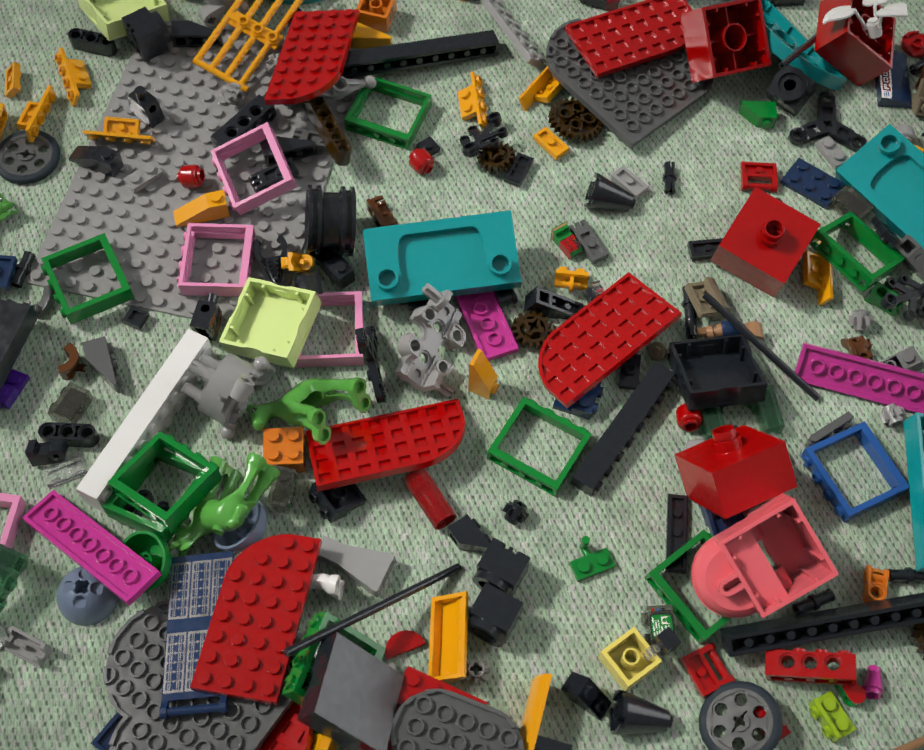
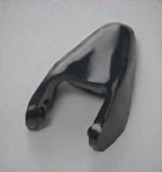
[253,235,287,286]

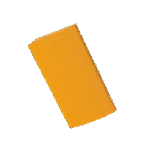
[428,591,468,684]
[519,673,552,750]

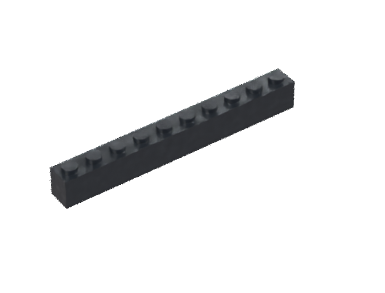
[341,30,500,79]
[720,592,924,657]

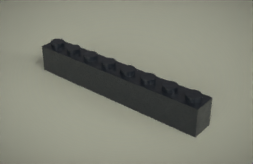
[571,361,675,497]

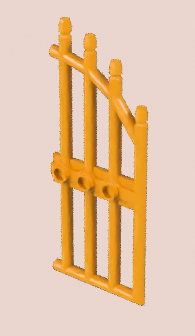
[192,0,304,93]

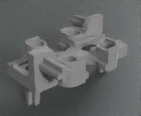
[395,283,466,397]

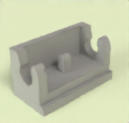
[1,625,52,669]

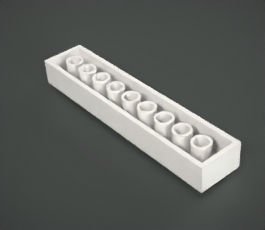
[76,329,214,514]

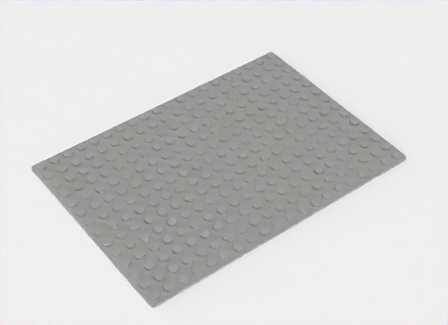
[26,17,363,326]

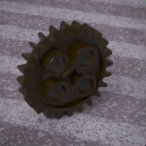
[548,97,603,143]

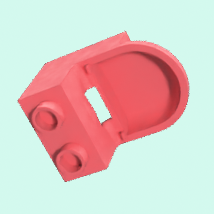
[691,493,839,618]

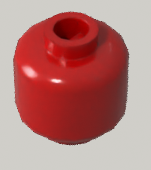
[409,148,434,175]
[177,164,205,188]
[676,403,703,432]

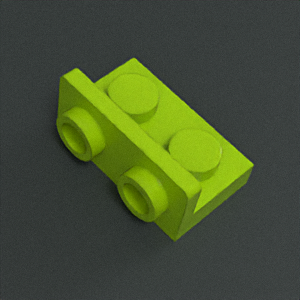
[808,691,856,743]

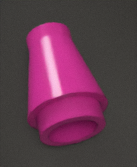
[862,665,884,700]

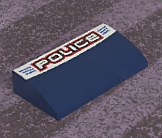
[875,50,912,109]

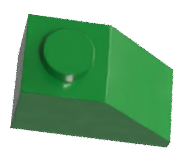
[738,101,777,129]

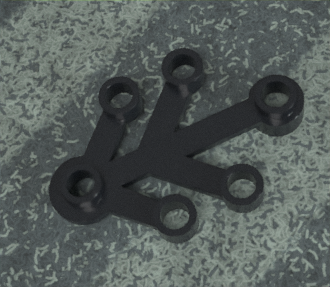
[459,112,508,158]
[880,274,924,322]

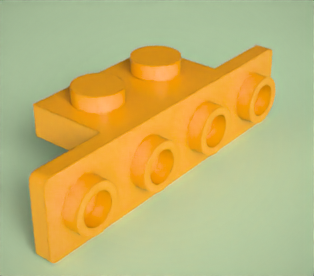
[54,47,92,106]
[518,66,563,111]
[458,71,489,130]
[17,85,56,143]
[82,116,156,145]
[802,242,833,306]

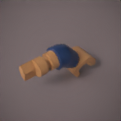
[697,320,764,344]

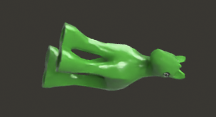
[245,377,371,445]
[169,453,280,556]

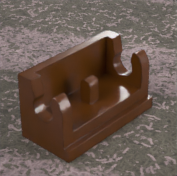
[366,195,399,227]

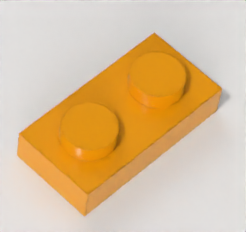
[5,61,22,98]
[533,127,569,160]

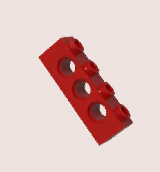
[765,648,857,686]

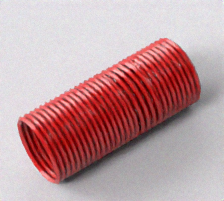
[403,468,456,530]

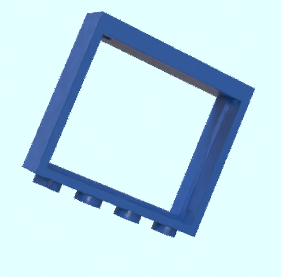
[801,421,910,523]

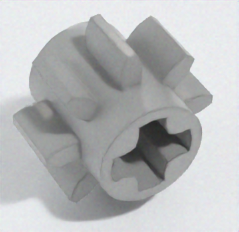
[266,53,280,73]
[222,82,243,104]
[849,309,873,330]
[879,403,906,427]
[466,657,490,686]

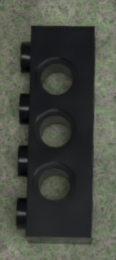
[210,94,276,148]

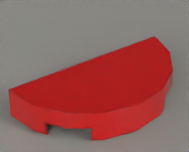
[385,630,426,661]

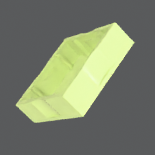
[78,0,169,41]
[219,277,322,368]

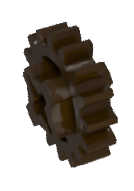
[477,141,516,174]
[511,310,553,350]

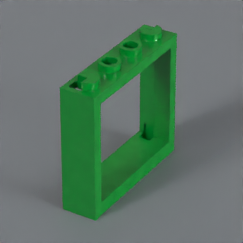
[344,76,432,150]
[809,211,905,292]
[41,233,135,325]
[487,397,592,497]
[107,431,222,532]
[102,449,205,543]
[644,529,731,644]
[282,611,386,706]

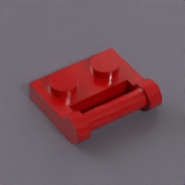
[740,161,778,193]
[680,642,736,698]

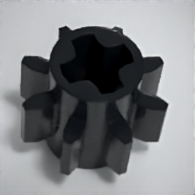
[502,500,529,525]

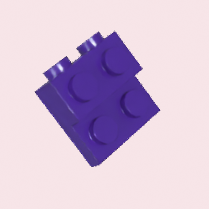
[0,369,30,410]

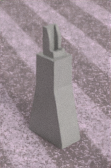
[318,535,396,598]

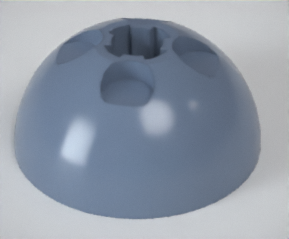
[212,495,267,553]
[57,566,119,626]

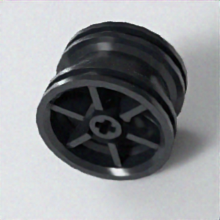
[305,184,356,257]

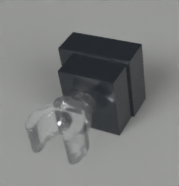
[584,280,604,304]
[642,627,681,661]

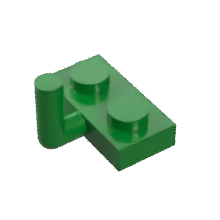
[569,536,616,582]

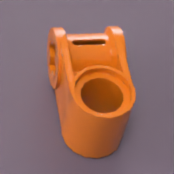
[862,564,890,603]

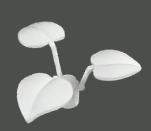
[823,0,908,39]

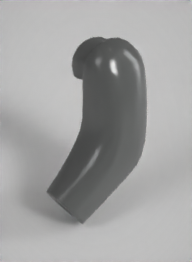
[32,285,55,317]

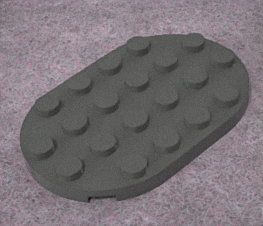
[391,689,524,750]

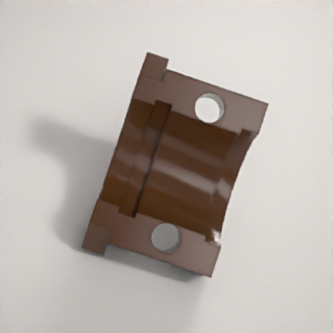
[841,336,873,360]
[58,343,87,380]

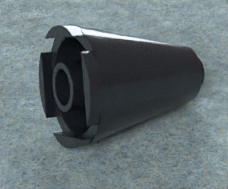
[584,173,636,212]
[609,690,673,735]

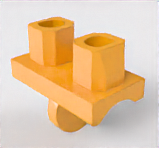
[281,252,314,273]
[554,266,589,293]

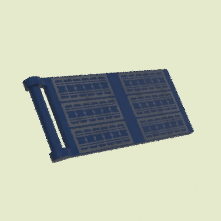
[159,551,234,720]

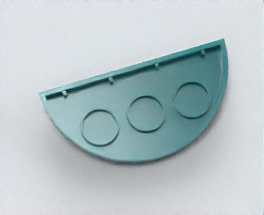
[761,0,847,90]

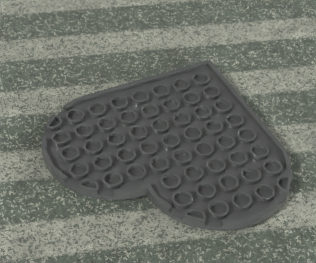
[546,18,714,148]
[104,600,309,750]

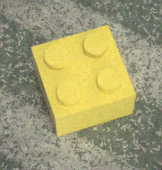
[598,627,662,691]

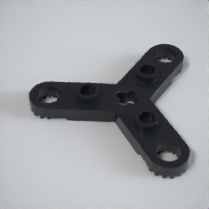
[788,91,867,151]
[355,326,386,403]

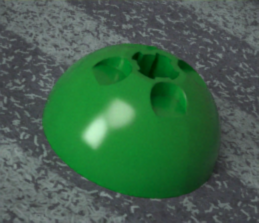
[122,531,172,593]

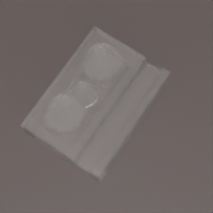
[42,450,88,490]

